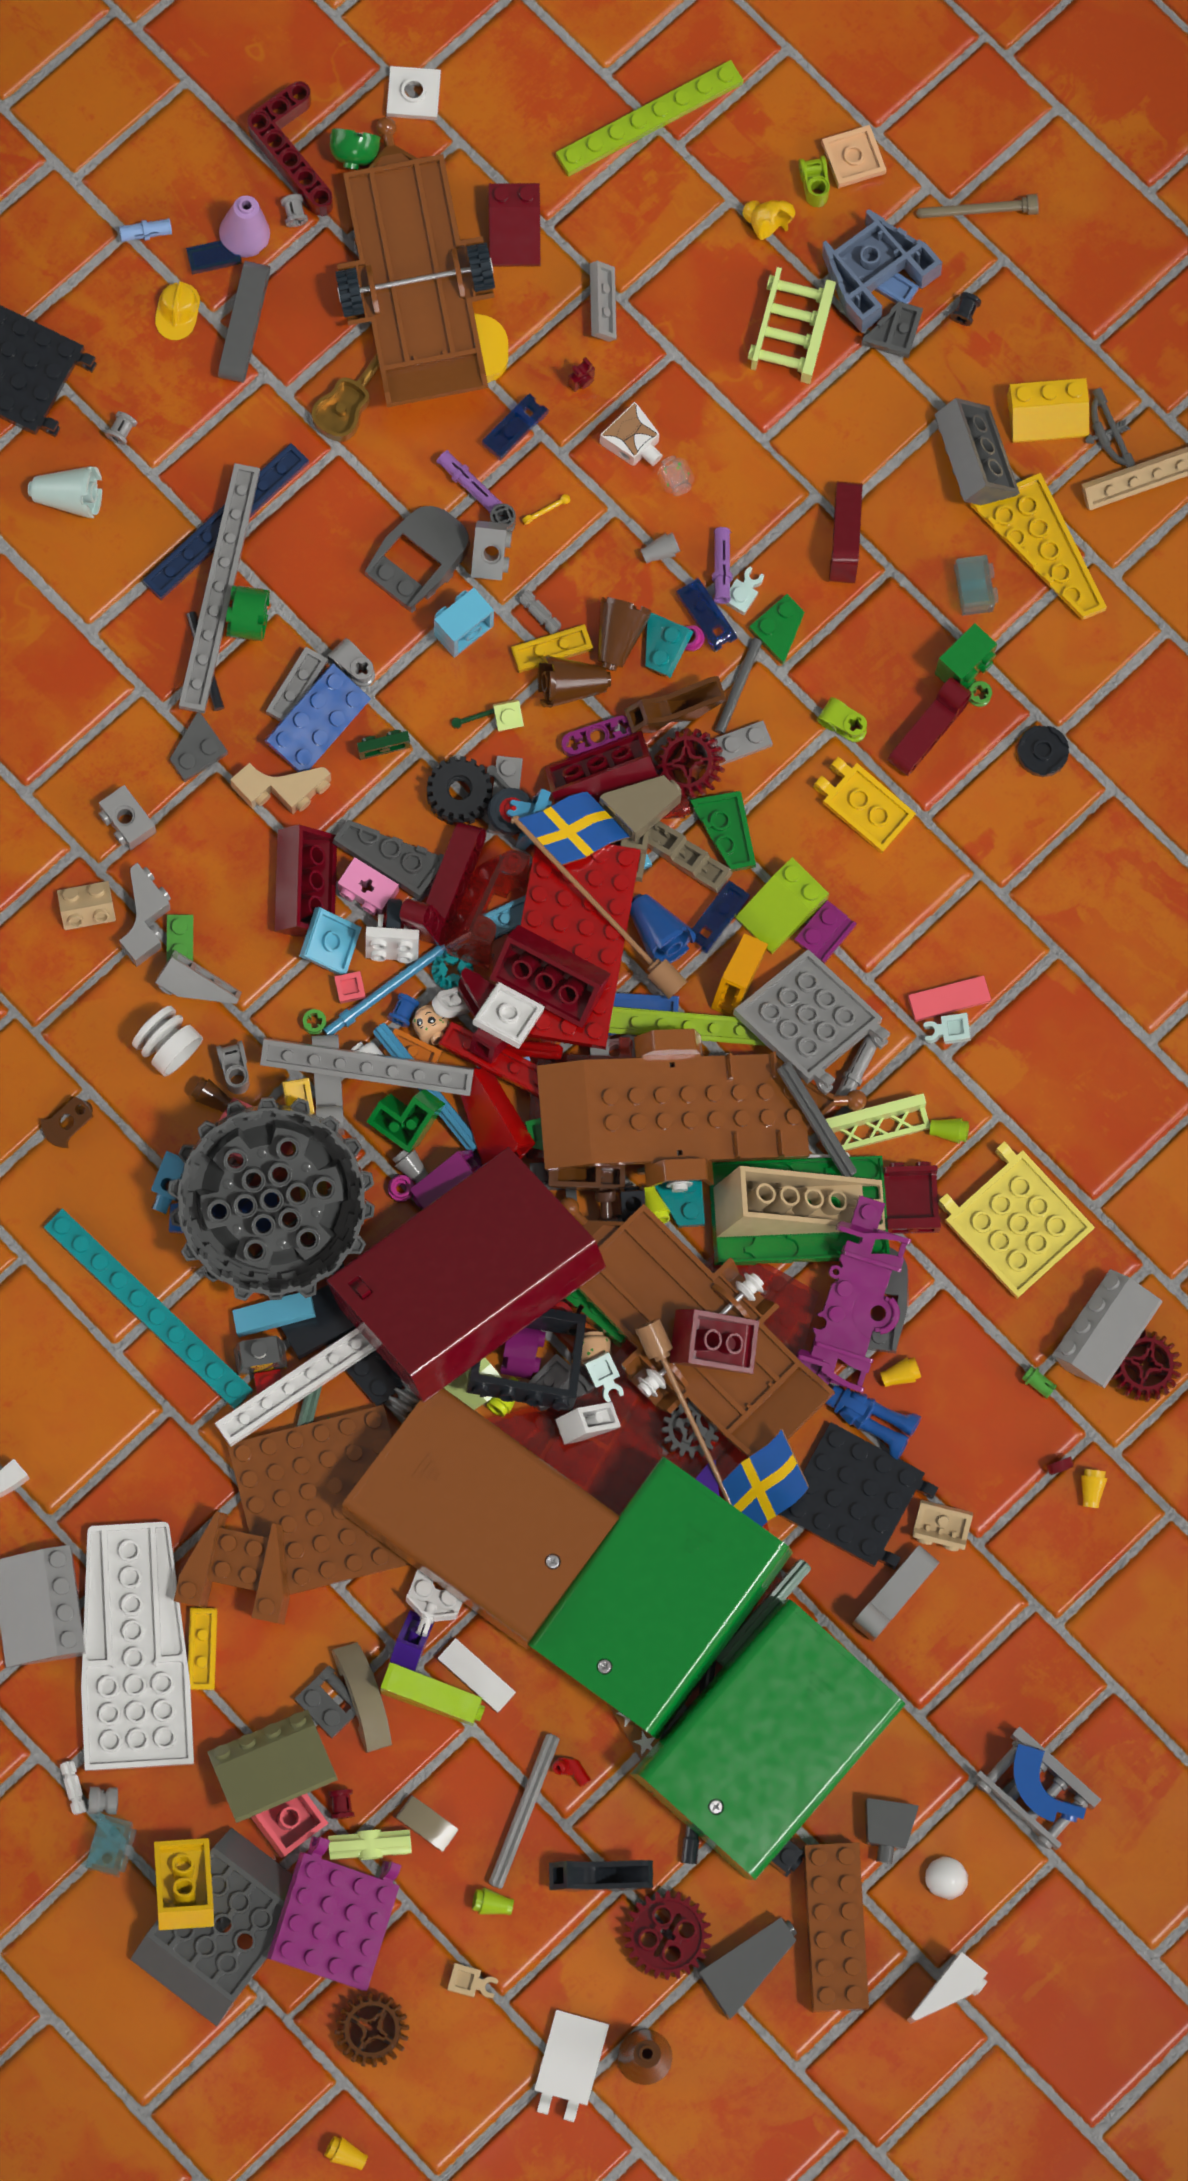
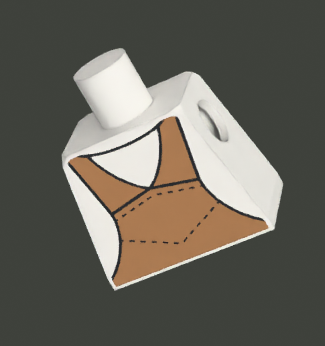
[600,402,663,466]

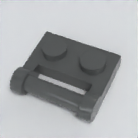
[295,1665,356,1739]

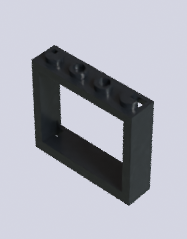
[466,1309,586,1411]

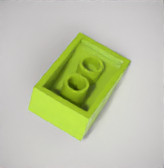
[735,857,829,954]

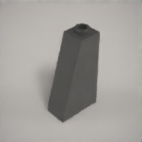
[698,1918,797,2020]

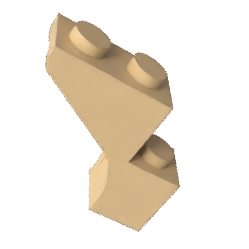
[230,763,331,814]

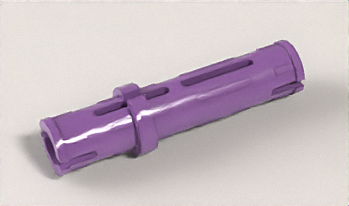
[437,450,503,513]
[712,527,733,604]

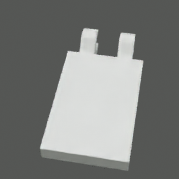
[534,2010,609,2122]

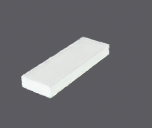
[438,1638,516,1713]

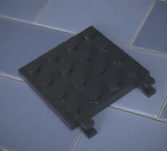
[0,305,97,437]
[780,1422,939,1570]

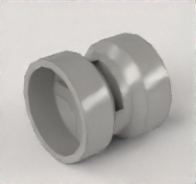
[89,1786,118,1815]

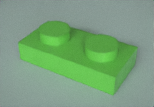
[166,915,194,963]

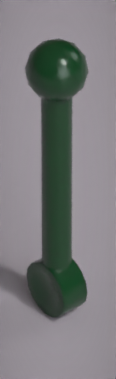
[452,709,494,729]

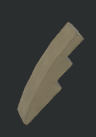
[648,821,733,894]

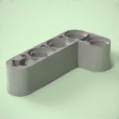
[312,1035,345,1135]
[853,1545,940,1641]

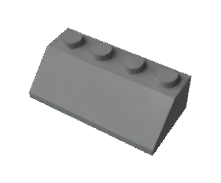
[1052,1269,1163,1388]

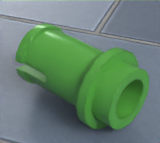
[1022,1366,1057,1399]

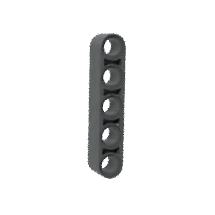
[218,261,270,383]

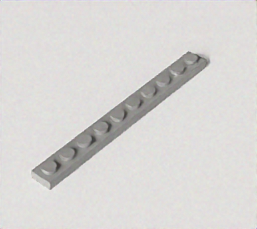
[179,463,260,714]

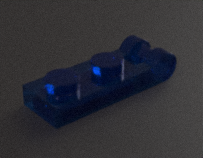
[482,394,549,461]
[676,578,737,652]
[689,880,750,954]

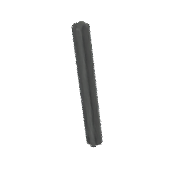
[777,1062,857,1177]

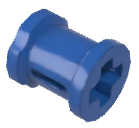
[387,993,419,1028]

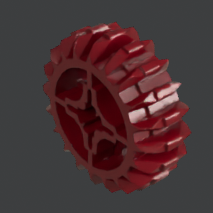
[655,728,726,799]
[1111,1330,1182,1402]

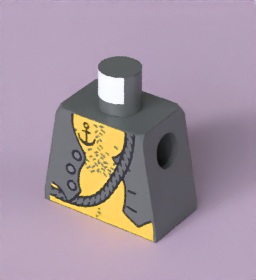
[234,1336,288,1376]

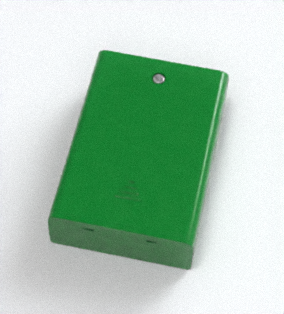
[528,1456,793,1740]
[631,1599,906,1880]

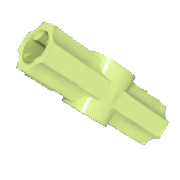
[328,1830,412,1860]

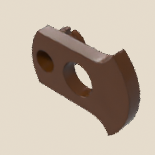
[41,1097,93,1148]

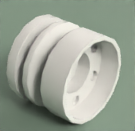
[132,1006,203,1076]

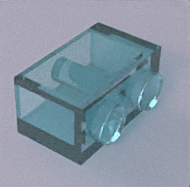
[954,555,999,616]

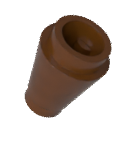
[191,1078,232,1113]

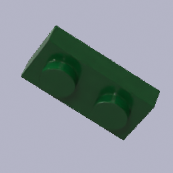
[357,730,410,760]

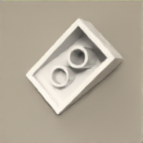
[907,1952,988,2023]

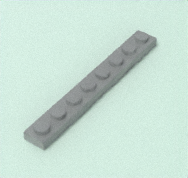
[260,1038,474,1096]

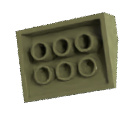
[207,1709,338,1823]

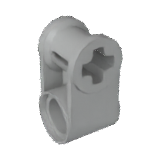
[327,638,375,687]
[216,1040,250,1094]

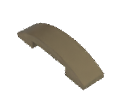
[332,1642,392,1753]

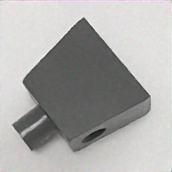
[865,1798,919,1864]

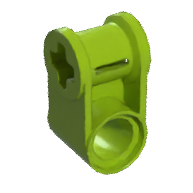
[799,155,830,207]
[817,697,867,743]

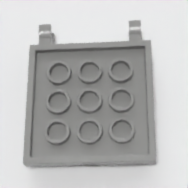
[733,949,891,1095]

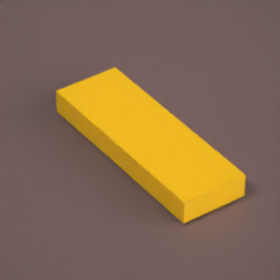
[511,624,593,673]
[188,1608,218,1691]

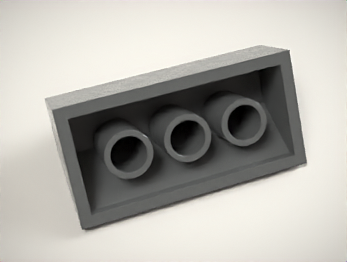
[935,398,1020,505]

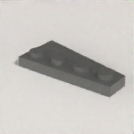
[333,820,444,900]

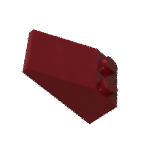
[489,183,541,267]
[669,1309,759,1374]

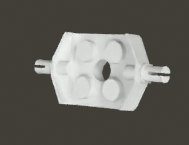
[406,1569,463,1637]

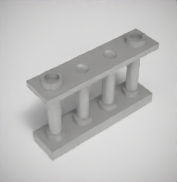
[975,1726,1101,1850]

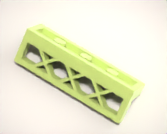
[826,1093,930,1151]

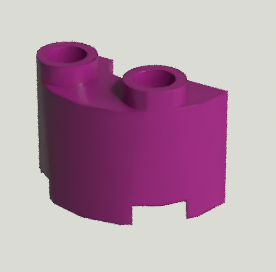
[500,1327,546,1380]

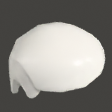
[925,1857,968,1900]

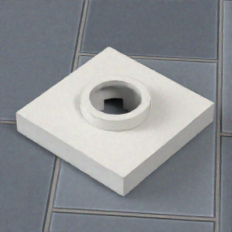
[387,66,441,120]

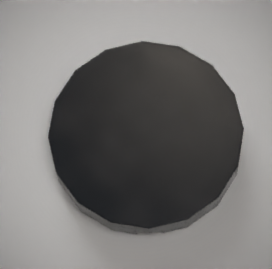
[1017,725,1069,777]

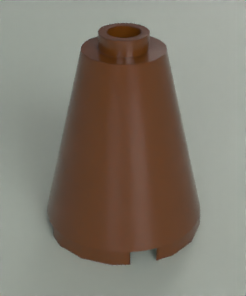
[598,597,652,671]
[537,656,611,708]
[617,2029,672,2085]

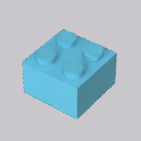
[434,587,494,658]

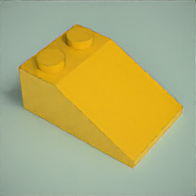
[154,1838,214,1930]

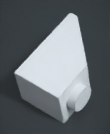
[555,1402,621,1444]

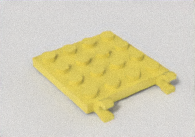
[938,1141,1095,1299]

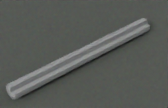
[489,1734,560,1889]

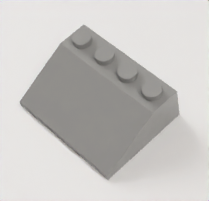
[0,1545,86,1668]

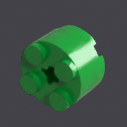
[226,585,270,641]

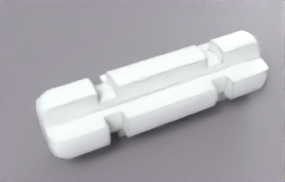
[60,1761,87,1815]

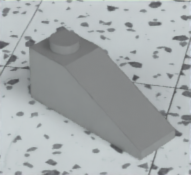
[155,950,242,1004]

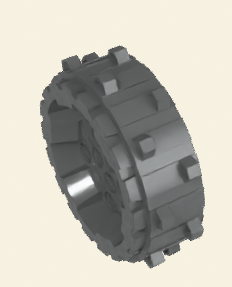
[168,1097,375,1301]

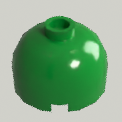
[330,128,381,170]

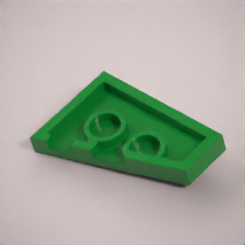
[689,791,756,872]

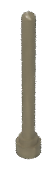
[916,194,1039,218]

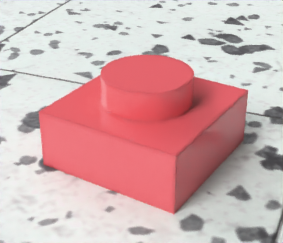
[334,971,366,1004]

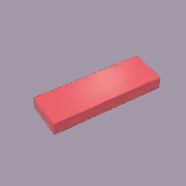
[908,976,991,1022]

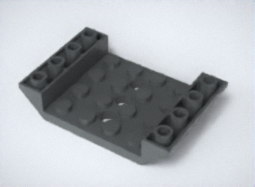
[130,1828,293,2026]

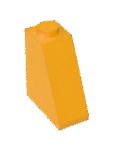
[711,933,768,1017]

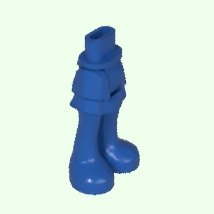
[825,1385,922,1460]

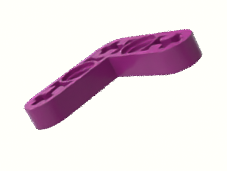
[561,715,634,757]

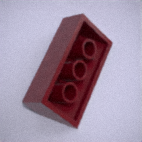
[544,731,658,803]
[275,824,337,937]
[490,925,611,1028]

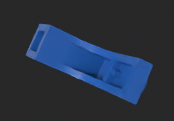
[1013,1743,1086,1822]

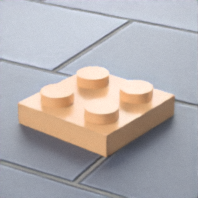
[822,125,886,188]

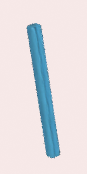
[373,1023,477,1151]

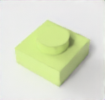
[493,699,524,731]

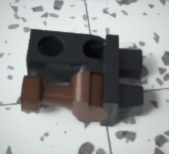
[595,1185,645,1222]

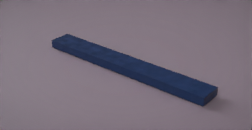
[143,443,309,600]

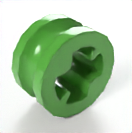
[969,681,992,707]
[303,1009,327,1035]

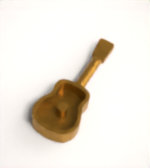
[312,353,380,442]

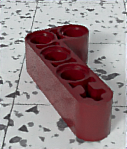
[829,481,863,584]
[887,677,972,777]

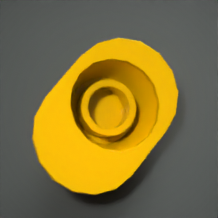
[155,281,200,340]

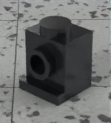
[770,1840,804,1877]

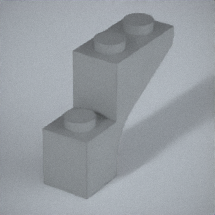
[119,863,171,967]

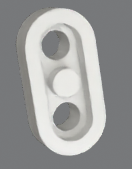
[432,987,470,1018]

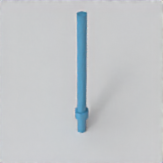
[323,937,455,1035]

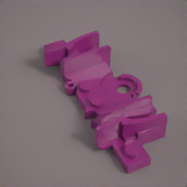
[795,1195,911,1393]

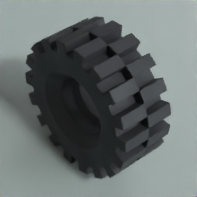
[427,756,492,825]

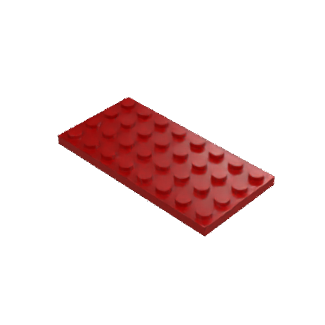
[520,844,641,1050]

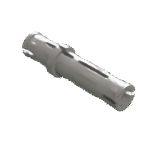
[834,1034,877,1096]

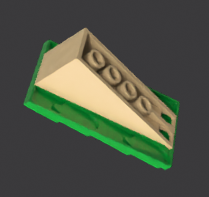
[709,1156,890,1265]

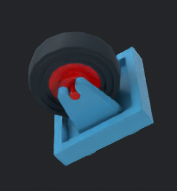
[487,788,552,851]

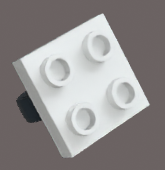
[366,899,419,963]

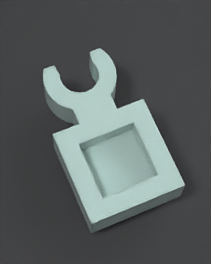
[726,567,764,615]
[923,1013,971,1044]
[584,1351,624,1402]

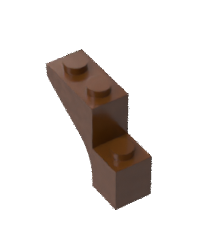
[625,676,726,733]

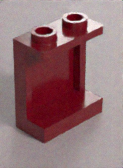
[883,1161,941,1234]

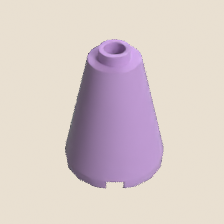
[219,196,270,258]

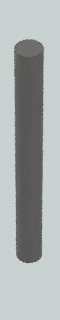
[715,638,762,735]

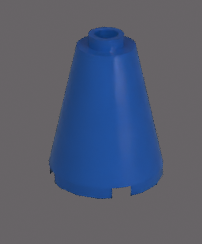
[630,894,696,963]

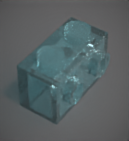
[85,1814,137,1878]

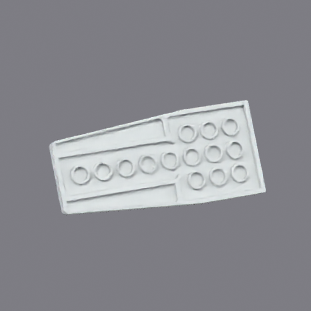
[81,1522,194,1771]

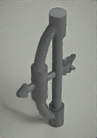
[1085,388,1136,468]

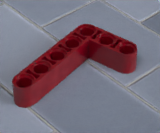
[248,81,333,216]
[400,822,486,946]

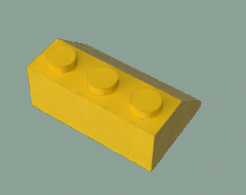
[1007,378,1089,443]

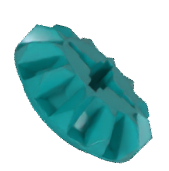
[432,949,473,990]

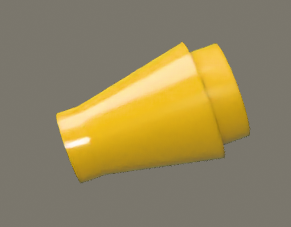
[880,1357,922,1387]
[1081,1469,1108,1508]
[325,2136,368,2170]

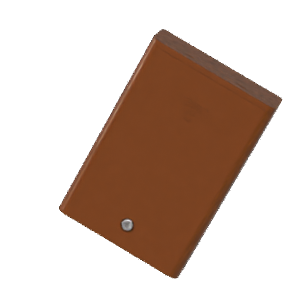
[342,1388,619,1649]

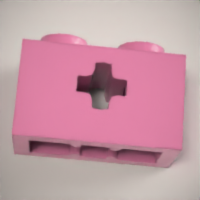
[338,857,399,915]

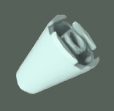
[28,466,102,518]

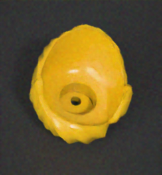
[742,200,796,240]

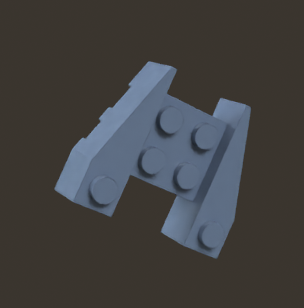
[822,209,942,333]

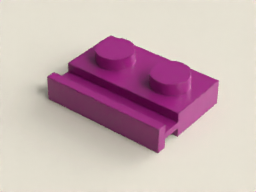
[794,900,857,964]

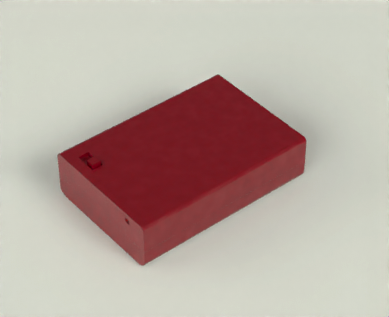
[326,1147,606,1403]

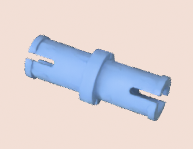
[119,218,172,242]

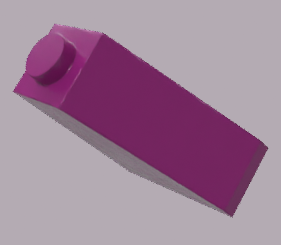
[410,1150,483,1209]

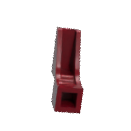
[458,967,508,1064]

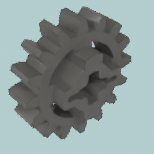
[662,1401,719,1459]

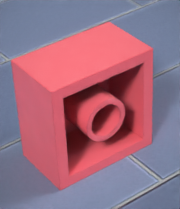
[251,1793,328,1858]

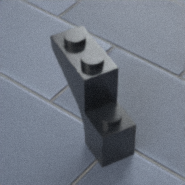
[549,1860,653,1892]

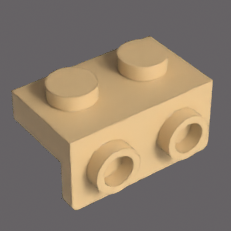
[57,881,116,930]
[913,1500,973,1551]

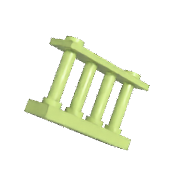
[748,267,836,384]

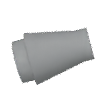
[641,532,681,563]
[392,1149,429,1184]

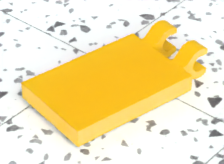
[813,757,916,854]

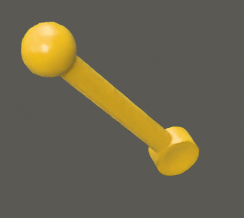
[522,494,570,525]

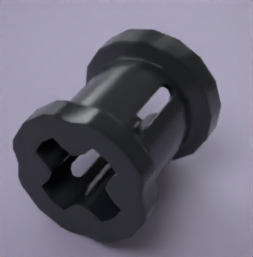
[951,292,982,326]

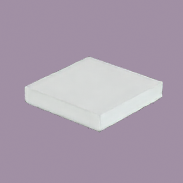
[472,982,545,1049]

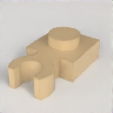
[447,1963,498,1998]

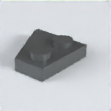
[861,301,923,358]
[170,712,228,782]

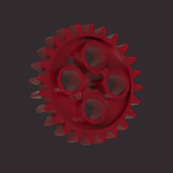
[623,1890,712,1981]

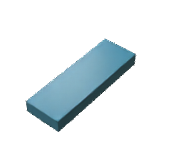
[232,1293,316,1337]

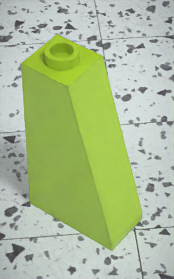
[381,1662,485,1726]

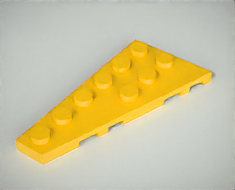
[970,473,1107,620]

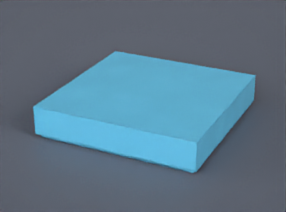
[299,907,362,975]

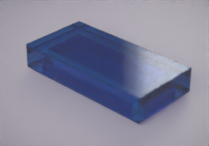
[186,241,242,275]

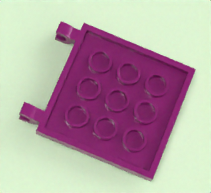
[267,1836,402,1991]

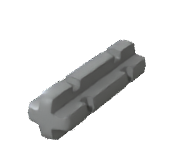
[519,590,561,634]

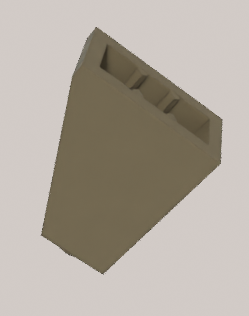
[599,775,682,842]

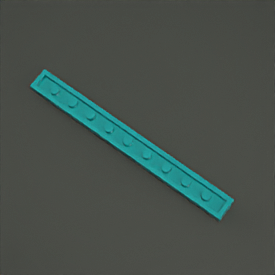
[44,1208,254,1410]

